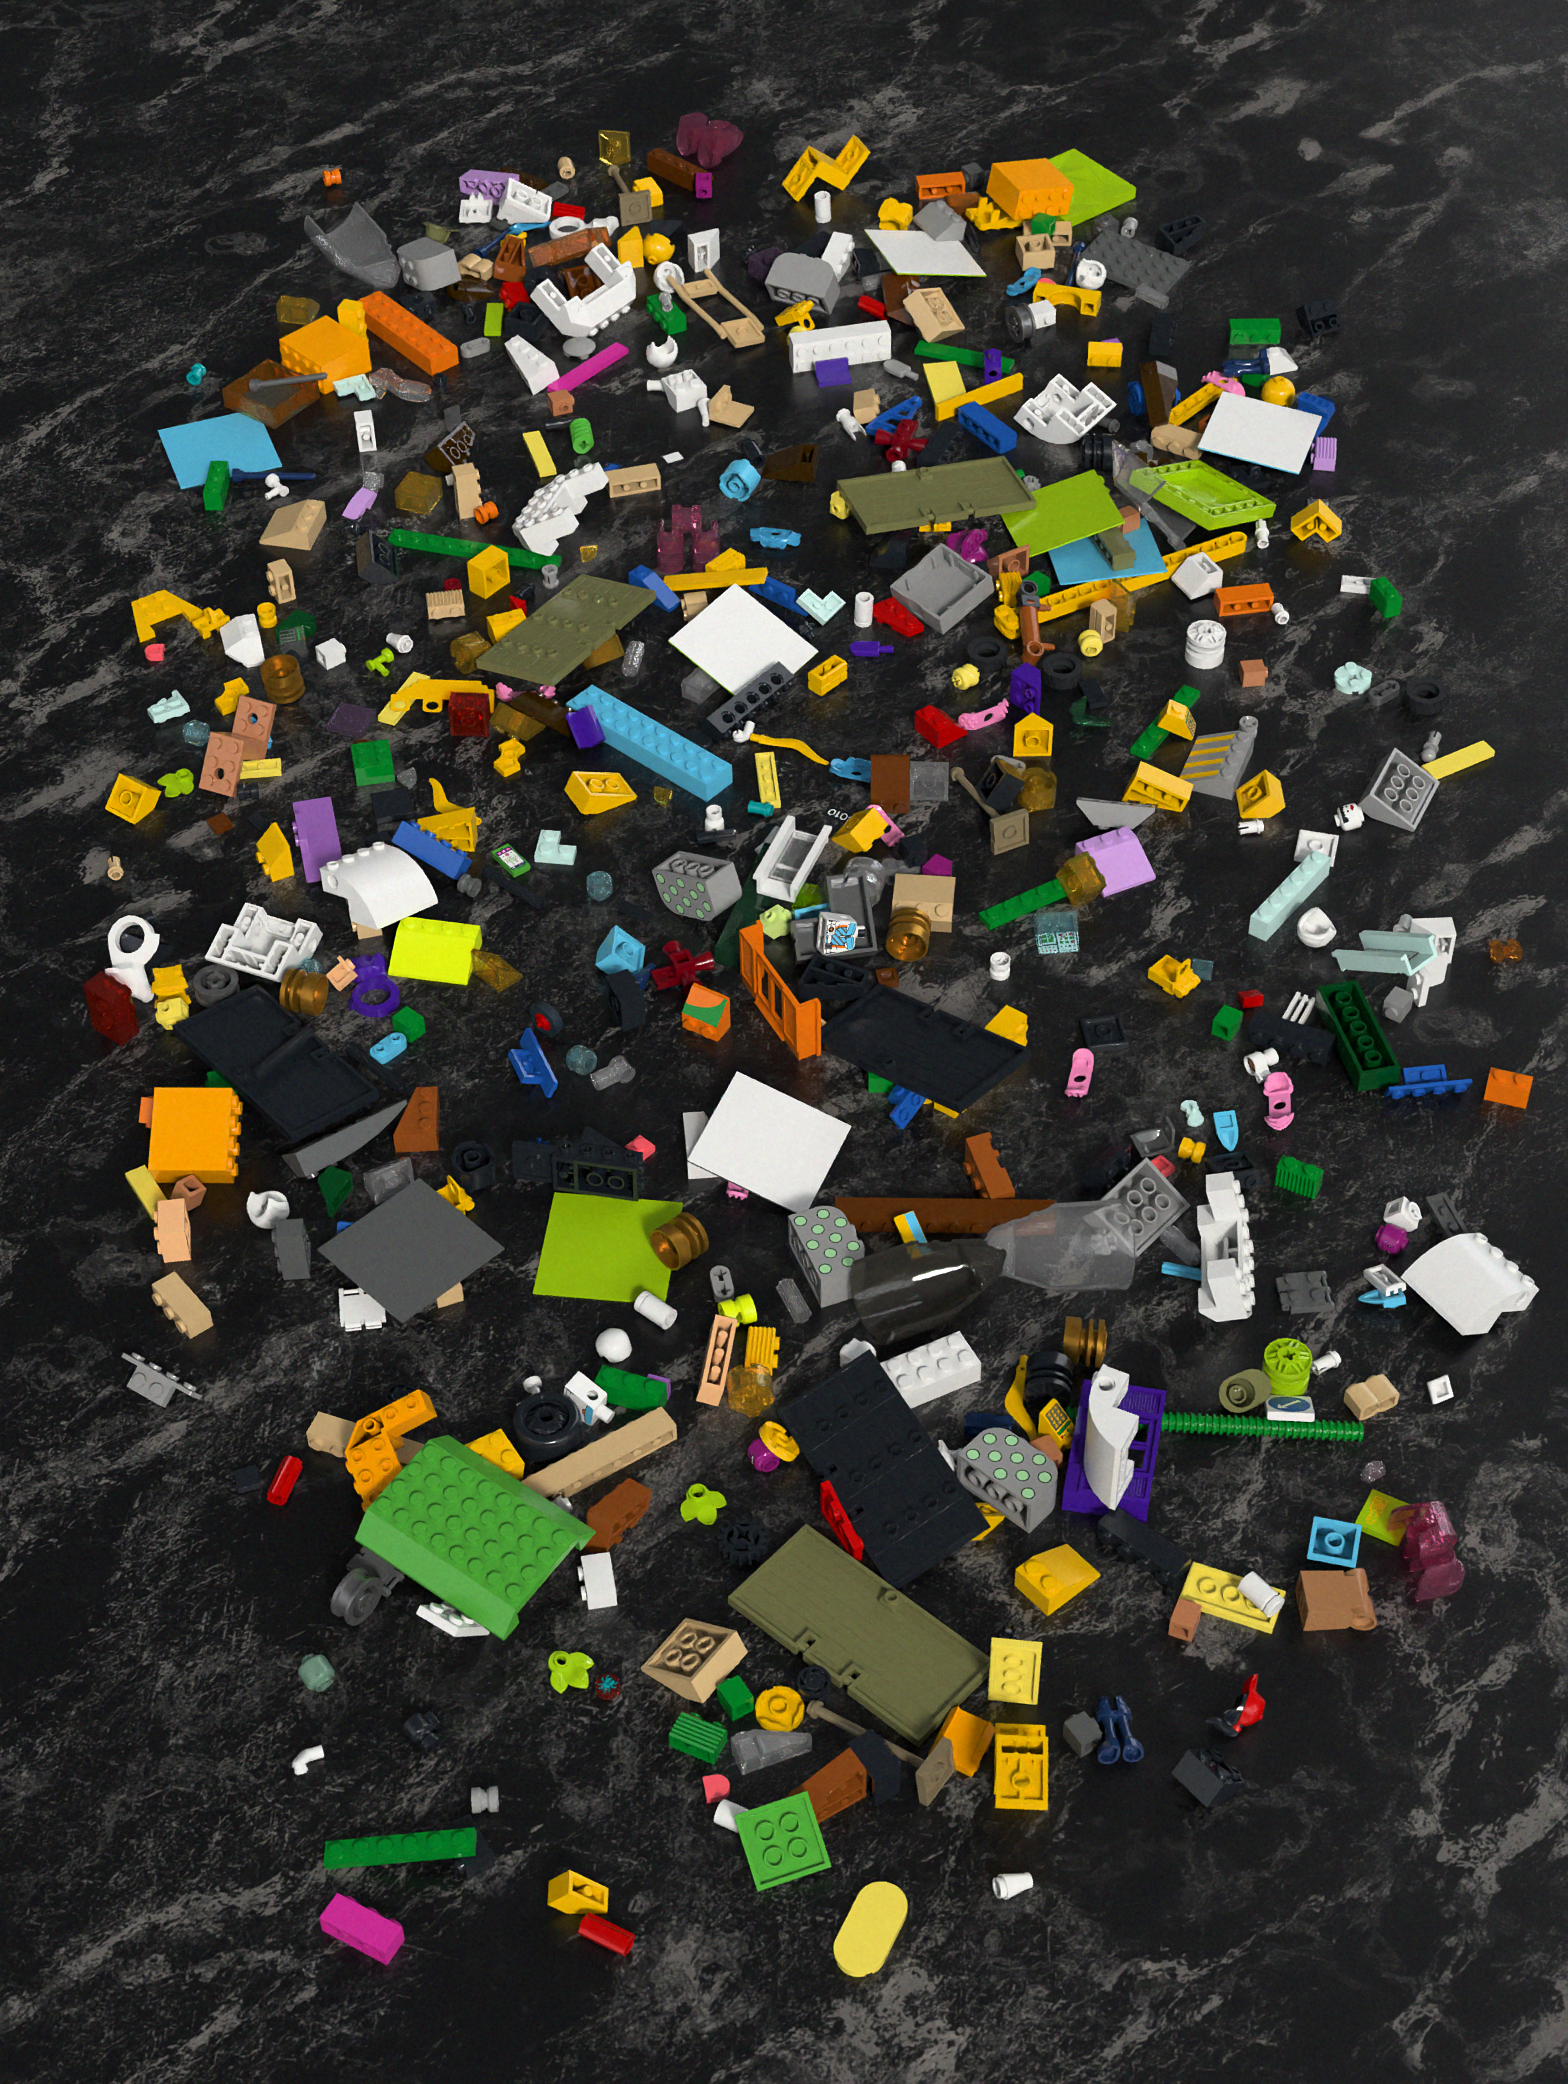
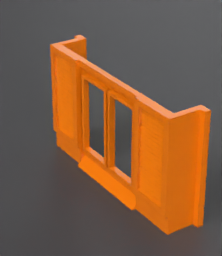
[739,920,821,1060]

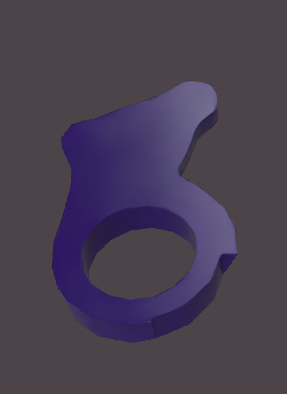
[337,953,400,1018]

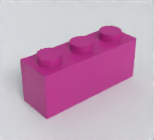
[319,1893,405,1965]

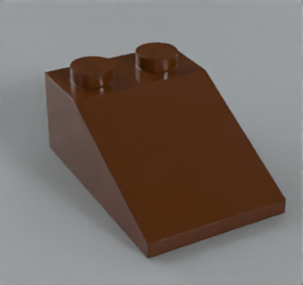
[563,264,602,300]
[870,754,910,814]

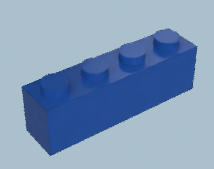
[958,401,1017,454]
[392,820,473,880]

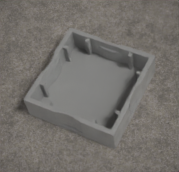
[890,543,995,634]

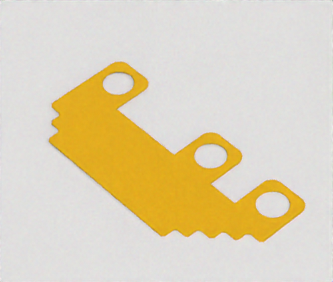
[390,679,494,714]

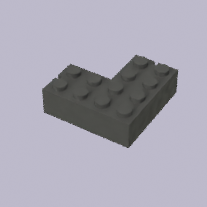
[790,872,878,965]

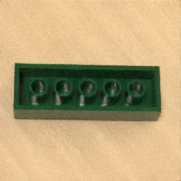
[1314,980,1401,1092]

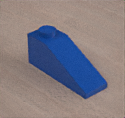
[629,565,681,612]

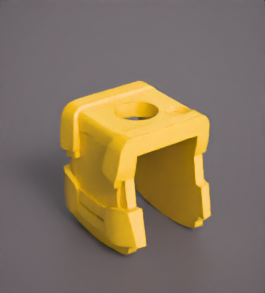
[878,198,913,231]
[151,964,191,1009]

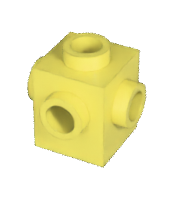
[830,491,853,519]
[155,997,189,1030]

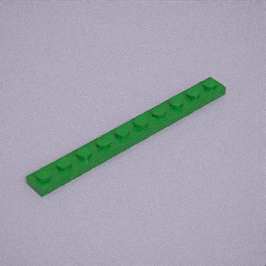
[388,529,562,571]

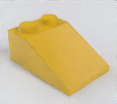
[487,609,527,645]
[564,771,637,815]
[1014,1544,1100,1616]

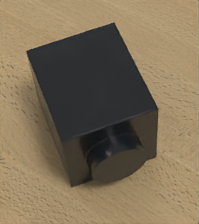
[898,834,928,869]

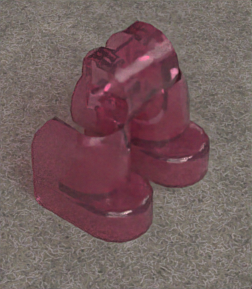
[676,112,743,169]
[657,505,721,574]
[1386,1501,1465,1601]

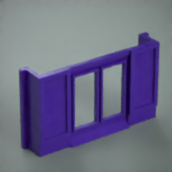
[1062,1379,1166,1523]

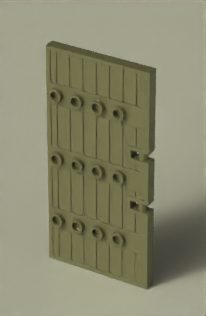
[837,456,1037,535]
[476,574,656,687]
[728,1524,990,1747]

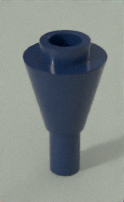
[632,963,656,990]

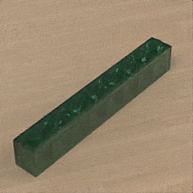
[715,842,790,968]

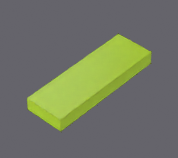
[484,303,504,336]

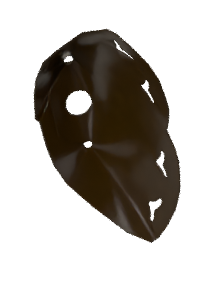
[446,274,495,302]

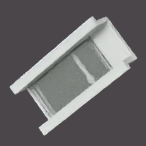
[753,815,832,903]

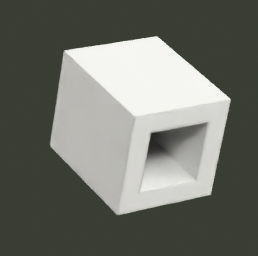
[315,638,346,670]

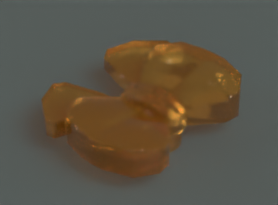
[1489,938,1523,962]

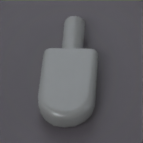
[883,359,919,381]

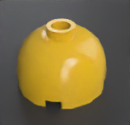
[643,233,675,265]
[1261,376,1295,407]

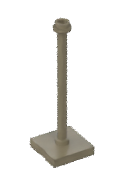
[608,165,652,226]
[950,767,1029,855]
[807,1700,955,1807]

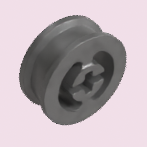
[1005,303,1036,343]
[193,964,240,1008]
[331,1568,383,1626]

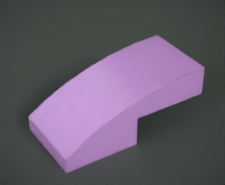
[342,487,377,520]

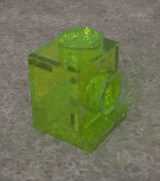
[792,883,823,910]

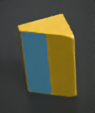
[893,1211,931,1260]

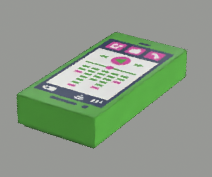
[492,844,530,878]

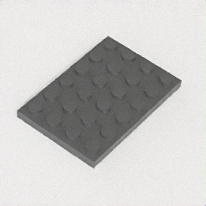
[1075,229,1190,299]

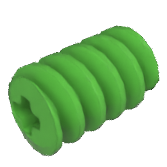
[569,418,594,454]

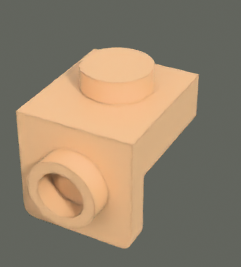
[326,956,358,991]

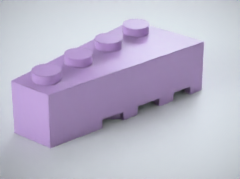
[459,169,519,206]

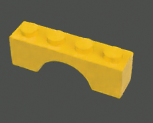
[1033,282,1102,316]

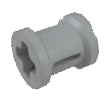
[1121,217,1138,238]
[542,565,559,589]

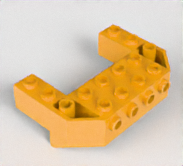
[345,1389,437,1512]

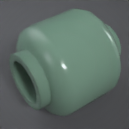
[298,1654,335,1692]

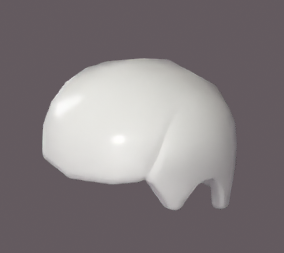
[595,1328,632,1363]

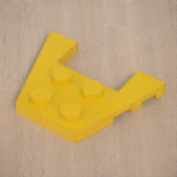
[131,590,204,643]

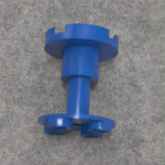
[1127,381,1181,416]

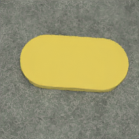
[834,1882,908,1977]

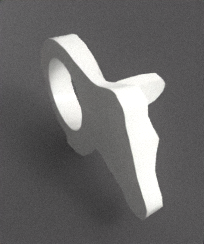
[549,216,619,243]
[105,915,160,1003]

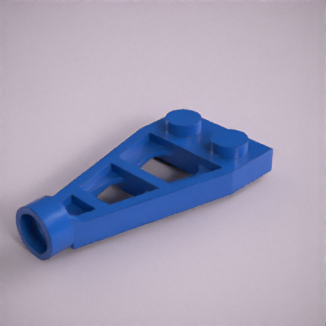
[866,395,922,437]

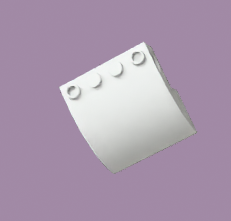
[1014,374,1117,444]
[319,842,438,930]
[205,902,323,983]
[1401,1233,1540,1335]
[1084,1364,1139,1510]

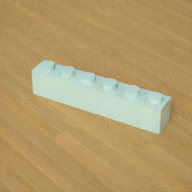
[1249,850,1331,942]

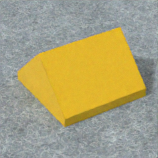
[617,226,644,268]
[1013,712,1053,756]

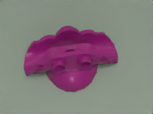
[946,529,989,564]

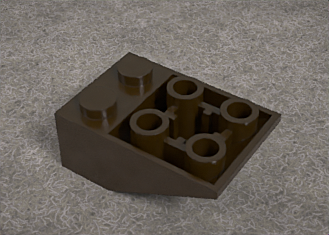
[762,443,819,482]

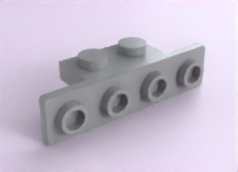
[121,1352,202,1408]

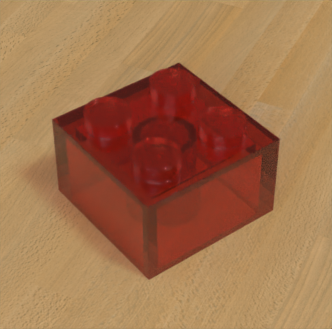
[448,692,492,737]

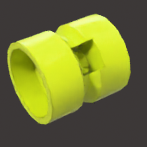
[718,1294,757,1327]

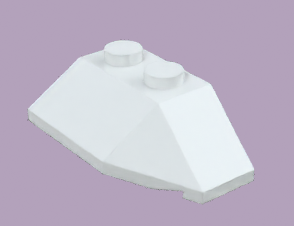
[220,614,265,668]

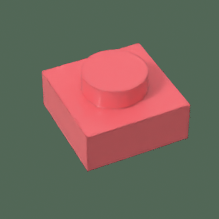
[625,1135,655,1161]

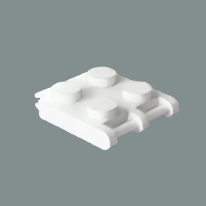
[339,1287,386,1331]

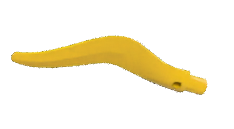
[750,733,829,765]
[429,778,482,826]
[1005,1355,1037,1441]

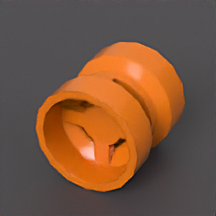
[322,168,342,187]
[474,501,498,524]

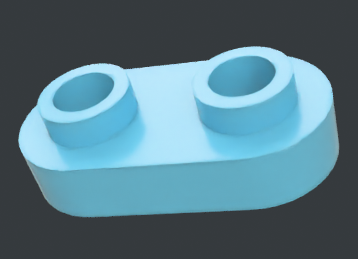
[370,1032,407,1064]

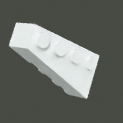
[821,232,855,283]
[505,335,560,395]

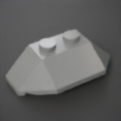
[1076,797,1156,830]

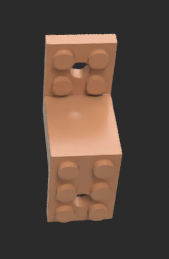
[199,695,277,797]

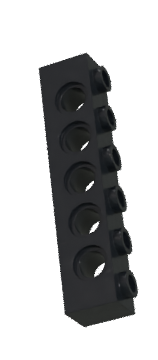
[701,661,795,744]

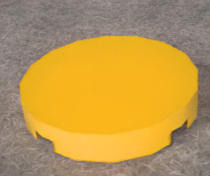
[759,1421,799,1462]
[755,1686,804,1733]

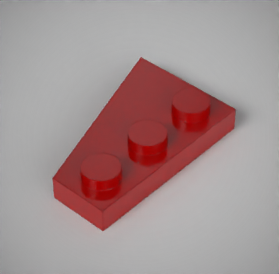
[872,597,924,637]
[820,1480,864,1561]

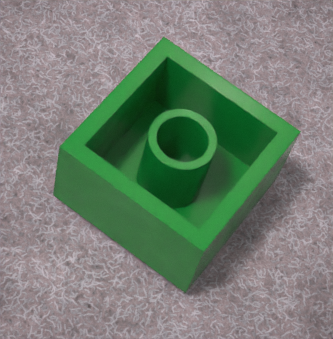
[350,739,395,786]

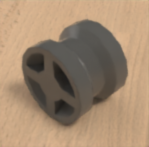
[457,873,482,897]

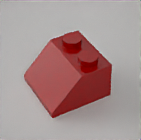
[915,705,968,749]

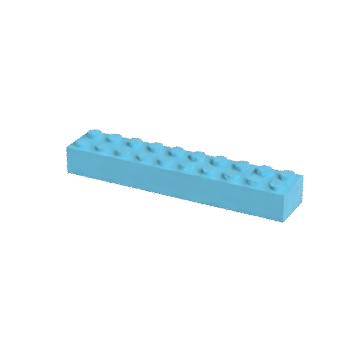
[566,685,733,802]

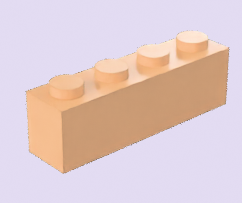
[696,1314,737,1406]

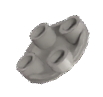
[563,337,596,359]

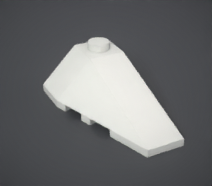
[683,1111,718,1179]

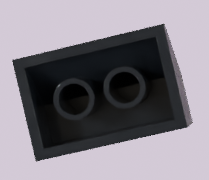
[355,529,400,584]

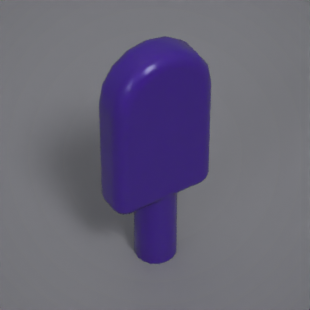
[849,641,894,657]

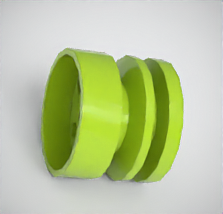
[1262,1338,1313,1396]

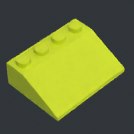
[388,917,482,985]

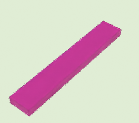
[547,342,629,392]

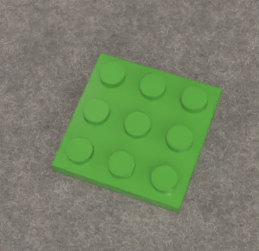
[734,1791,832,1892]

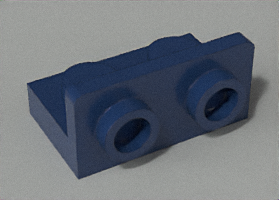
[964,1412,1013,1440]

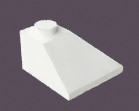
[1254,347,1298,375]

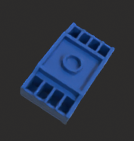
[1296,391,1335,447]

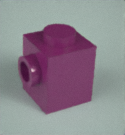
[696,173,712,199]
[922,854,952,877]

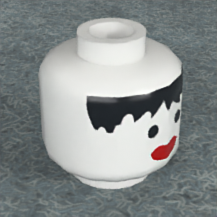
[1334,803,1364,831]

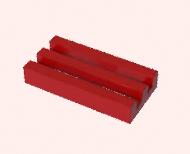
[552,202,585,221]

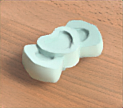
[1180,1100,1204,1127]

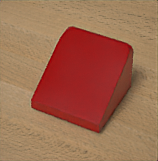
[509,596,527,616]
[1237,989,1264,1009]

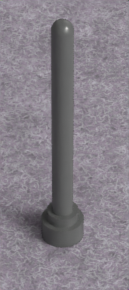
[249,372,328,393]

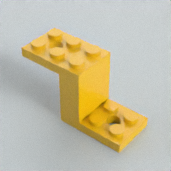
[782,135,870,202]
[994,1723,1048,1810]

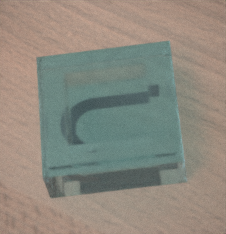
[1192,959,1214,981]

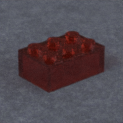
[83,971,140,1046]

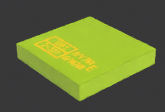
[1355,1489,1417,1546]

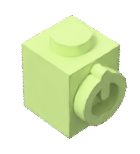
[760,904,792,939]

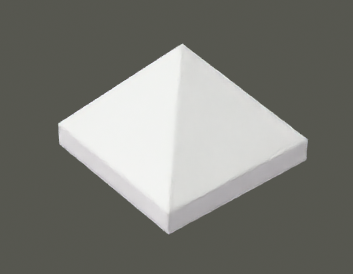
[1427,1375,1454,1404]

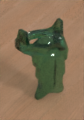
[1069,696,1113,727]

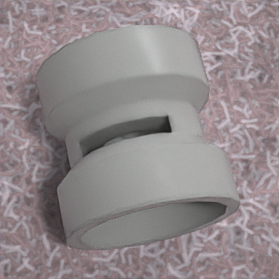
[471,1786,499,1814]

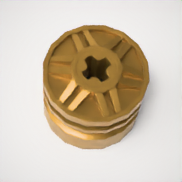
[260,654,305,704]
[886,907,931,962]
[279,968,329,1016]
[650,1212,709,1270]
[1063,1316,1107,1368]

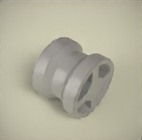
[1238,716,1258,738]

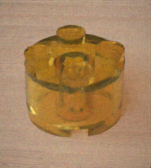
[450,631,491,674]
[1017,767,1057,812]
[726,1363,775,1417]

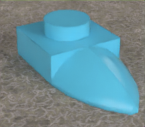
[1213,1110,1238,1152]
[1358,1289,1406,1308]

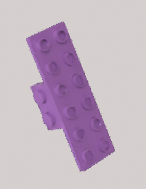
[292,797,342,883]

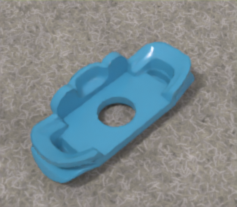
[508,220,552,235]
[1006,267,1042,296]
[750,527,801,549]
[829,757,871,782]

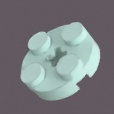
[1334,662,1372,694]

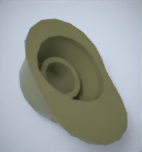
[423,222,460,244]
[1219,1369,1272,1413]

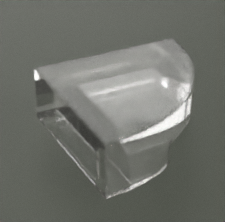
[397,767,417,789]

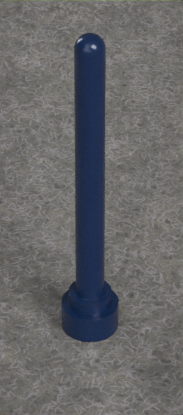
[473,223,516,259]
[1065,242,1086,287]
[232,468,316,483]

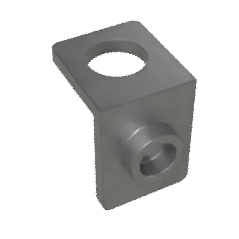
[444,405,462,433]

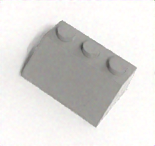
[913,200,967,242]

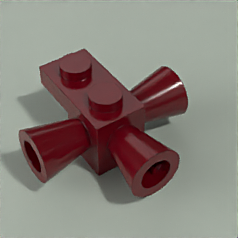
[875,418,929,463]
[650,941,715,996]

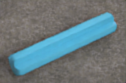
[1161,1262,1202,1281]

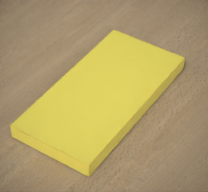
[923,361,966,408]
[1179,1562,1286,1634]
[988,1637,1042,1705]

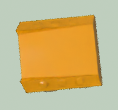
[928,1706,996,1777]

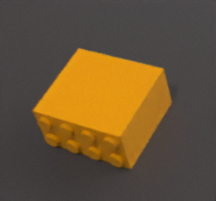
[986,158,1074,220]
[279,315,372,395]
[148,1087,243,1183]

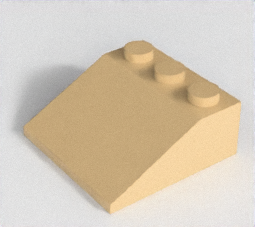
[903,287,965,343]
[259,499,327,550]
[891,874,956,932]
[641,1618,748,1703]

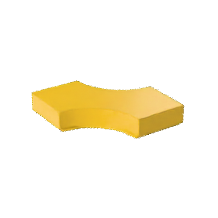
[214,677,249,716]
[494,738,525,777]

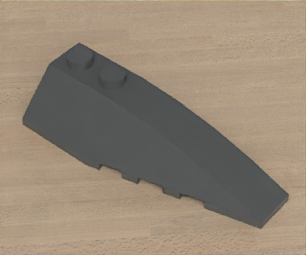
[282,1100,407,1179]

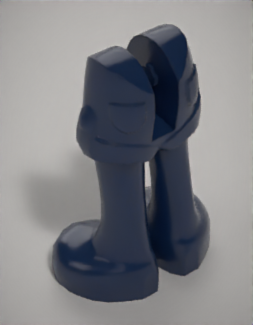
[1221,348,1270,378]
[1095,1695,1144,1764]

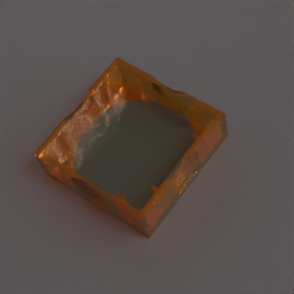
[528,226,612,268]
[222,359,320,429]

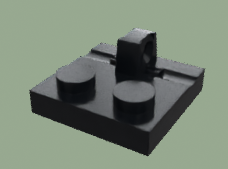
[1222,462,1269,491]

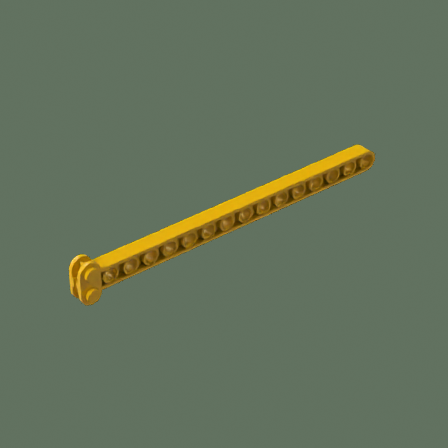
[994,532,1247,639]

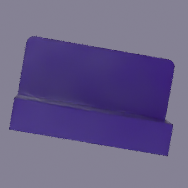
[815,357,852,388]
[565,705,606,749]

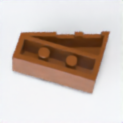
[493,235,526,285]
[393,1086,440,1153]
[962,1131,1015,1199]
[583,1478,652,1554]
[785,1747,867,1824]

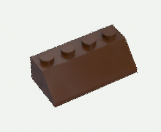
[647,147,714,192]
[881,272,921,327]

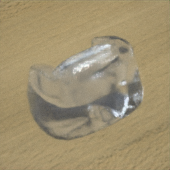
[1361,1461,1386,1484]

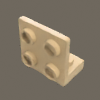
[709,385,754,428]

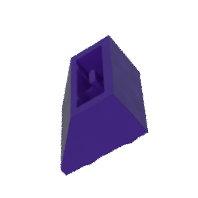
[1010,662,1041,716]

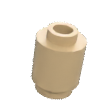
[557,157,575,179]

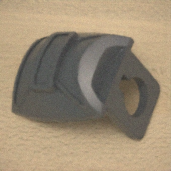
[1130,1116,1175,1158]

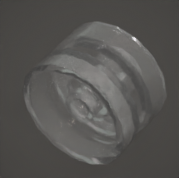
[843,857,887,907]

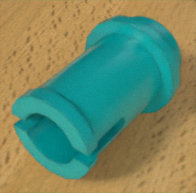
[748,801,774,817]

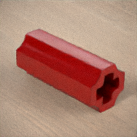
[857,295,890,320]
[266,1455,303,1506]
[578,1912,635,1957]

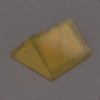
[599,130,631,166]
[471,949,523,993]

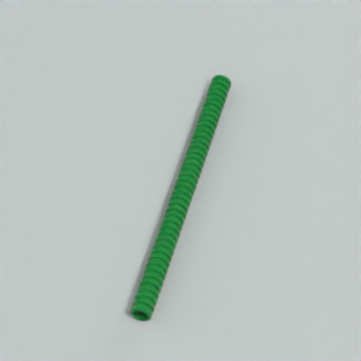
[1065,1406,1364,1442]

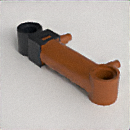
[1015,580,1055,666]

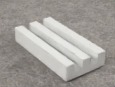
[1340,575,1377,594]
[1282,992,1315,1025]
[1363,1264,1406,1297]

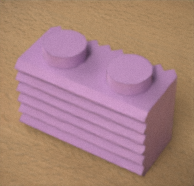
[1310,436,1337,471]

